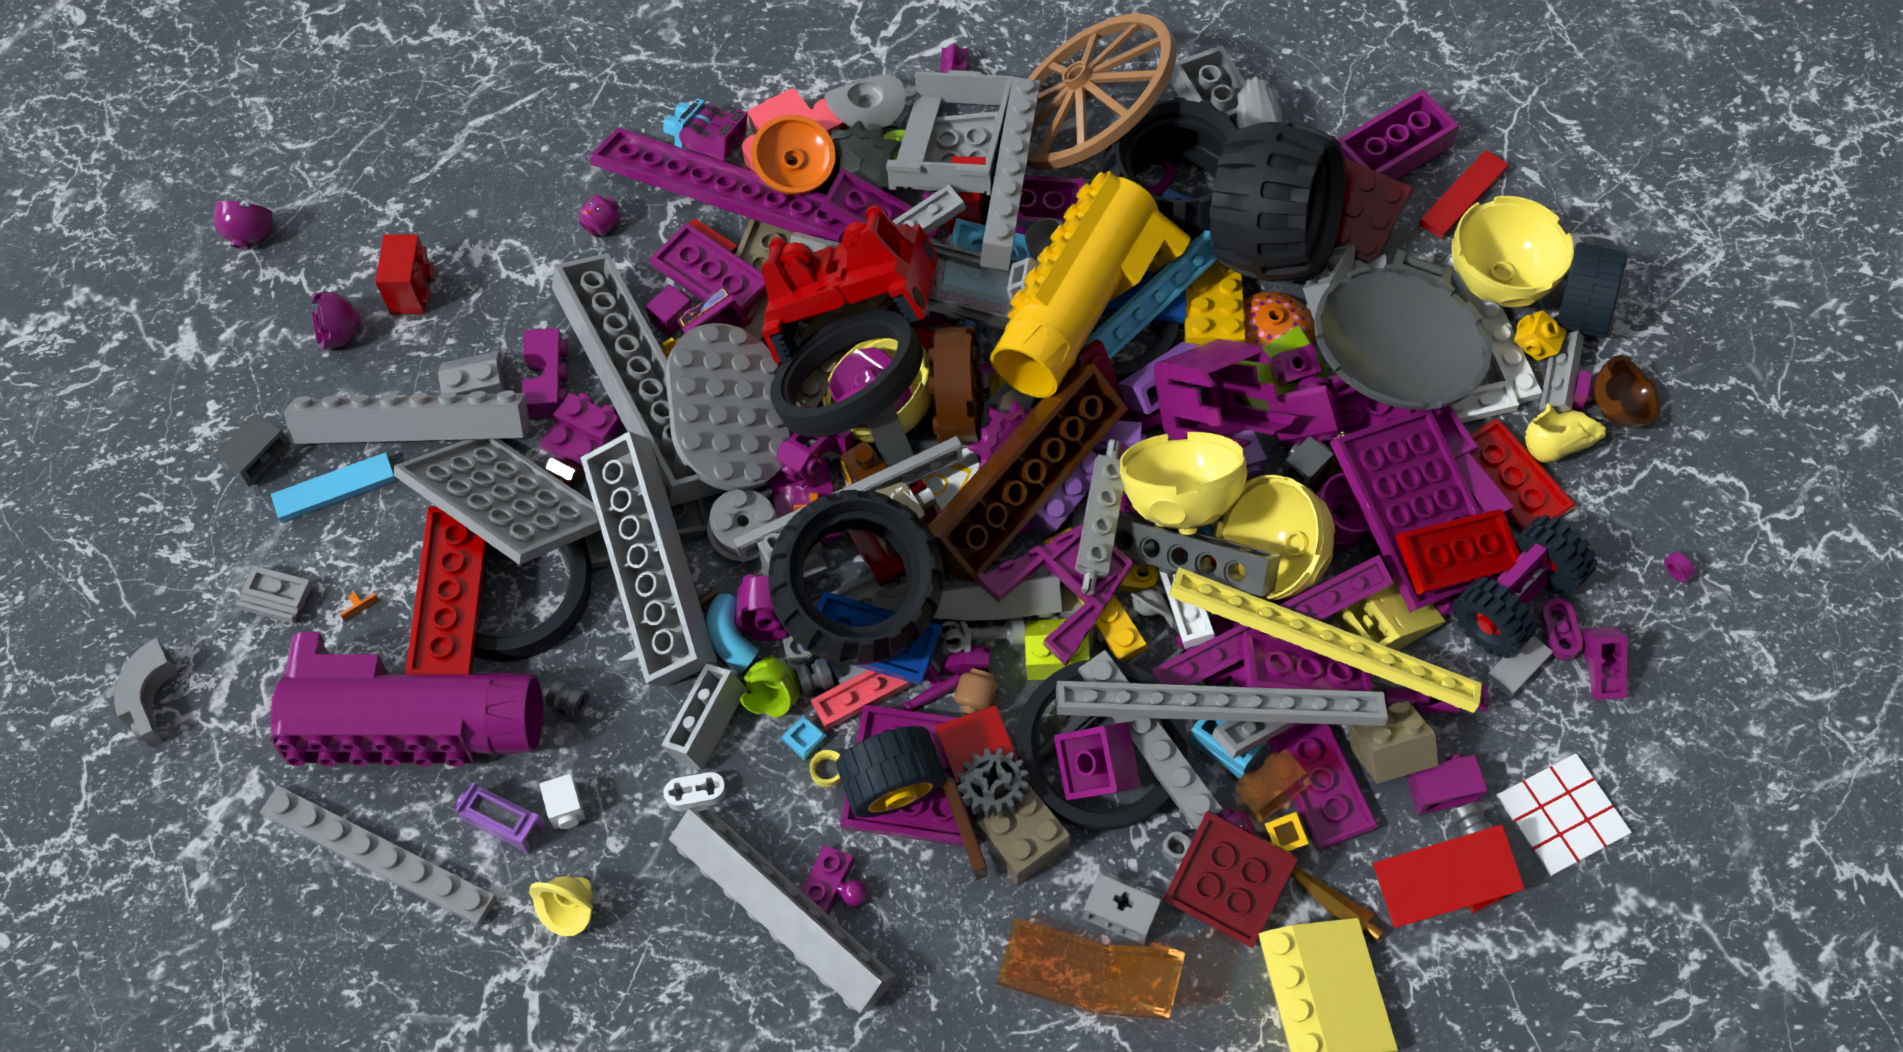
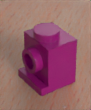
[1270,344,1321,387]

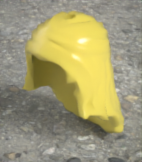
[1524,403,1607,463]

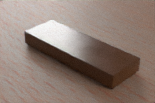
[942,777,988,881]

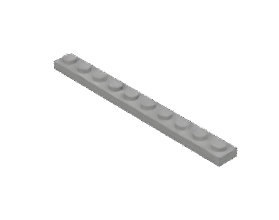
[1056,681,1388,726]

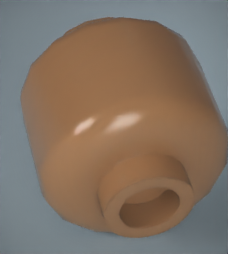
[954,668,999,715]

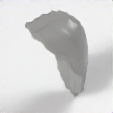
[1236,76,1284,129]

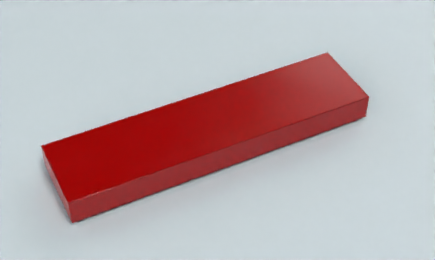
[1419,150,1509,239]

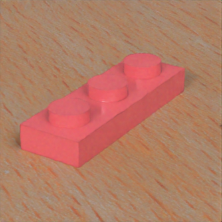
[811,670,910,730]

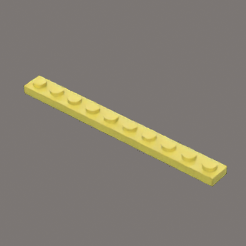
[1169,567,1482,713]

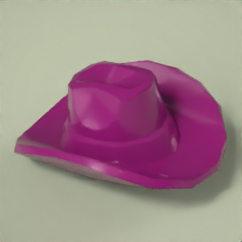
[829,347,914,429]

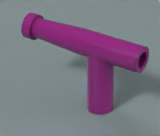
[902,662,960,711]

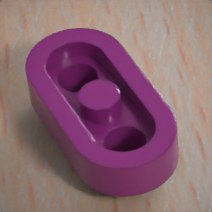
[1540,598,1583,660]

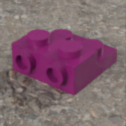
[539,393,622,468]

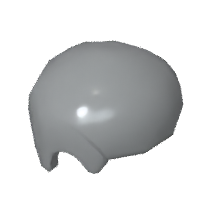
[1025,218,1063,261]

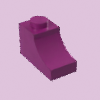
[1583,626,1628,700]

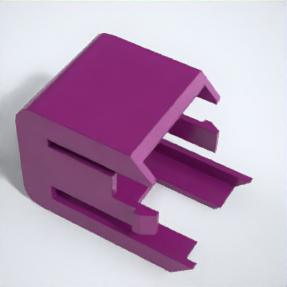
[1154,339,1299,448]

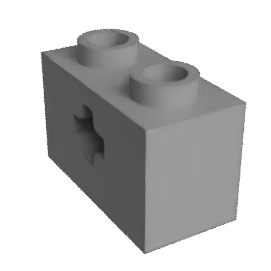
[1082,874,1161,945]

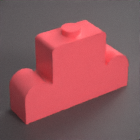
[742,88,851,172]

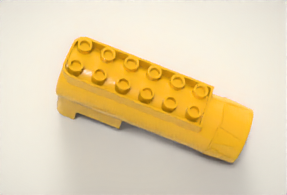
[990,171,1191,398]

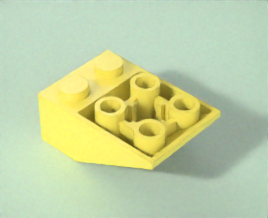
[1332,578,1445,651]

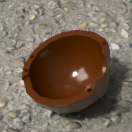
[1594,355,1661,429]

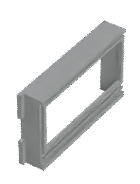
[886,70,1013,195]

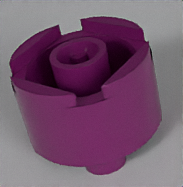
[736,574,787,641]

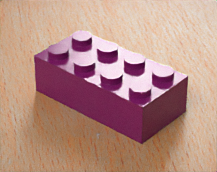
[1337,90,1459,180]

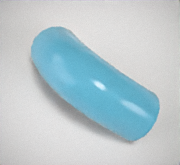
[705,593,759,674]

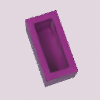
[1407,754,1488,816]

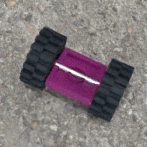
[1452,515,1598,658]

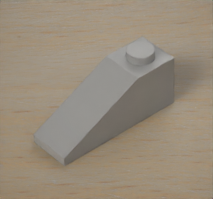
[1302,244,1356,319]

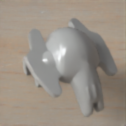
[1098,589,1175,642]

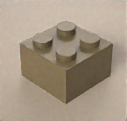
[1349,701,1438,784]
[977,785,1070,886]

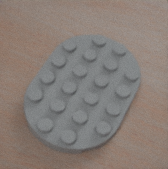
[666,323,789,491]

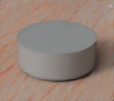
[784,636,815,665]

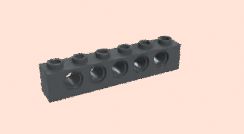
[1114,510,1281,598]

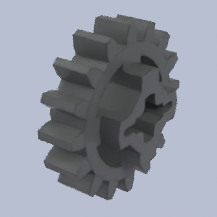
[958,748,1030,819]

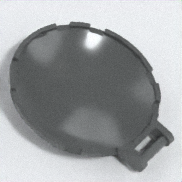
[1314,248,1492,410]

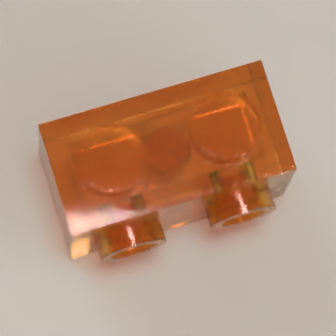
[1234,749,1311,823]

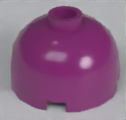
[214,201,273,249]
[311,292,361,350]

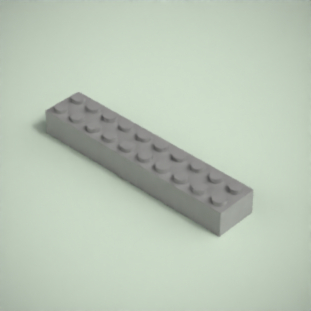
[552,253,723,507]

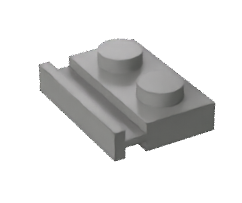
[235,566,313,624]

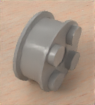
[707,489,777,562]

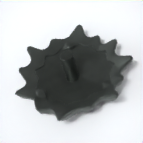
[814,121,902,195]

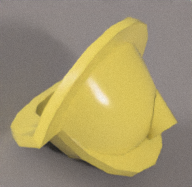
[529,876,593,936]

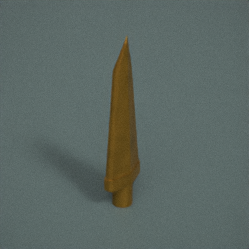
[1292,866,1384,942]

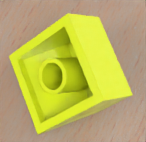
[1025,619,1090,680]

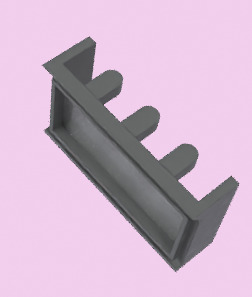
[896,238,1018,334]

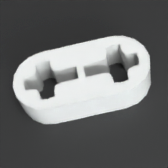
[664,772,726,811]

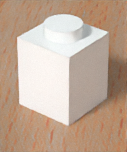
[539,773,586,829]

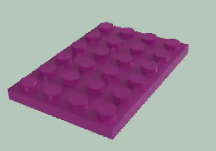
[1330,410,1501,613]

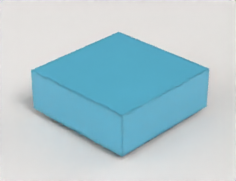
[781,715,827,761]

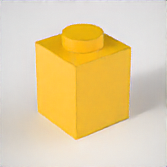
[1265,812,1310,851]

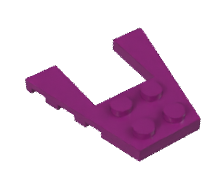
[977,524,1133,666]

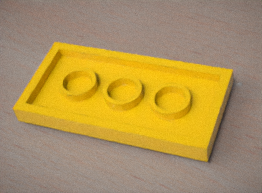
[1184,259,1245,345]

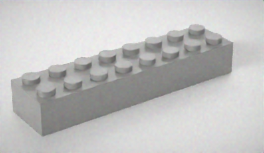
[580,431,718,687]

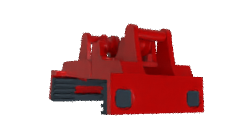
[761,205,938,363]

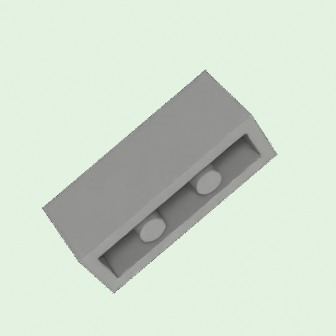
[661,663,747,771]

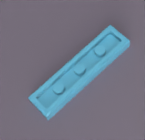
[271,452,396,523]

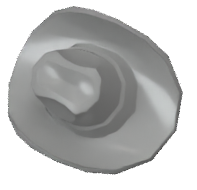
[824,74,906,130]

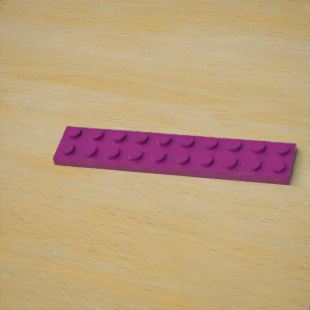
[589,127,848,243]

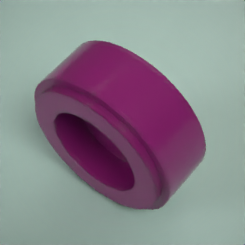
[1664,552,1696,583]

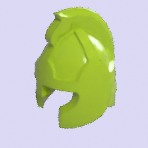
[740,654,801,718]

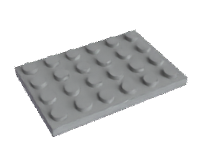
[394,439,601,565]

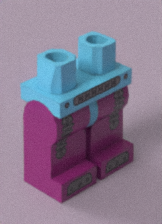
[663,98,748,161]

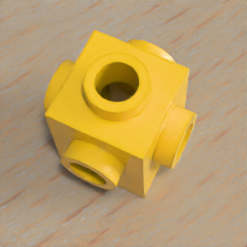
[1513,310,1567,361]

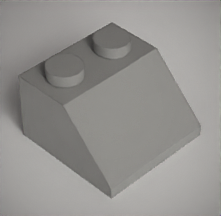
[438,351,506,395]

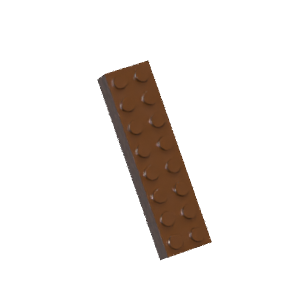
[927,364,1128,582]

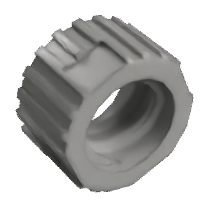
[1162,831,1191,864]

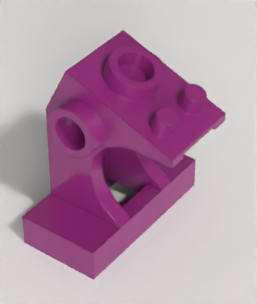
[775,405,854,488]

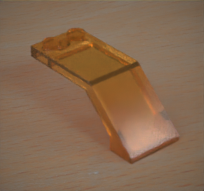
[996,917,1186,1020]

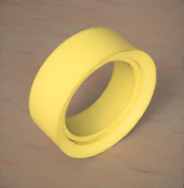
[810,750,841,788]

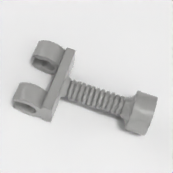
[940,619,1025,653]

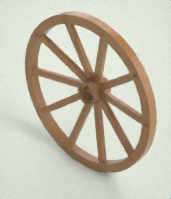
[1027,13,1177,170]

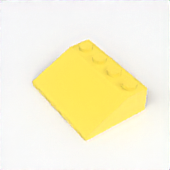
[1259,918,1398,1052]

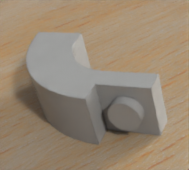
[114,637,178,748]

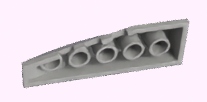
[871,562,1063,621]

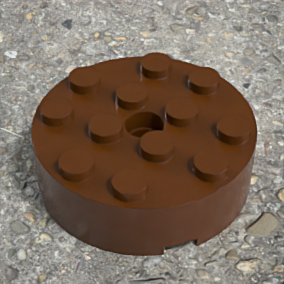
[928,326,984,447]

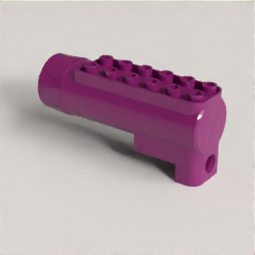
[270,632,543,767]

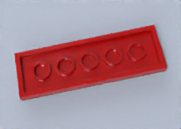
[405,507,488,674]

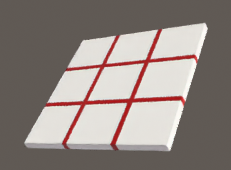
[1497,754,1632,876]

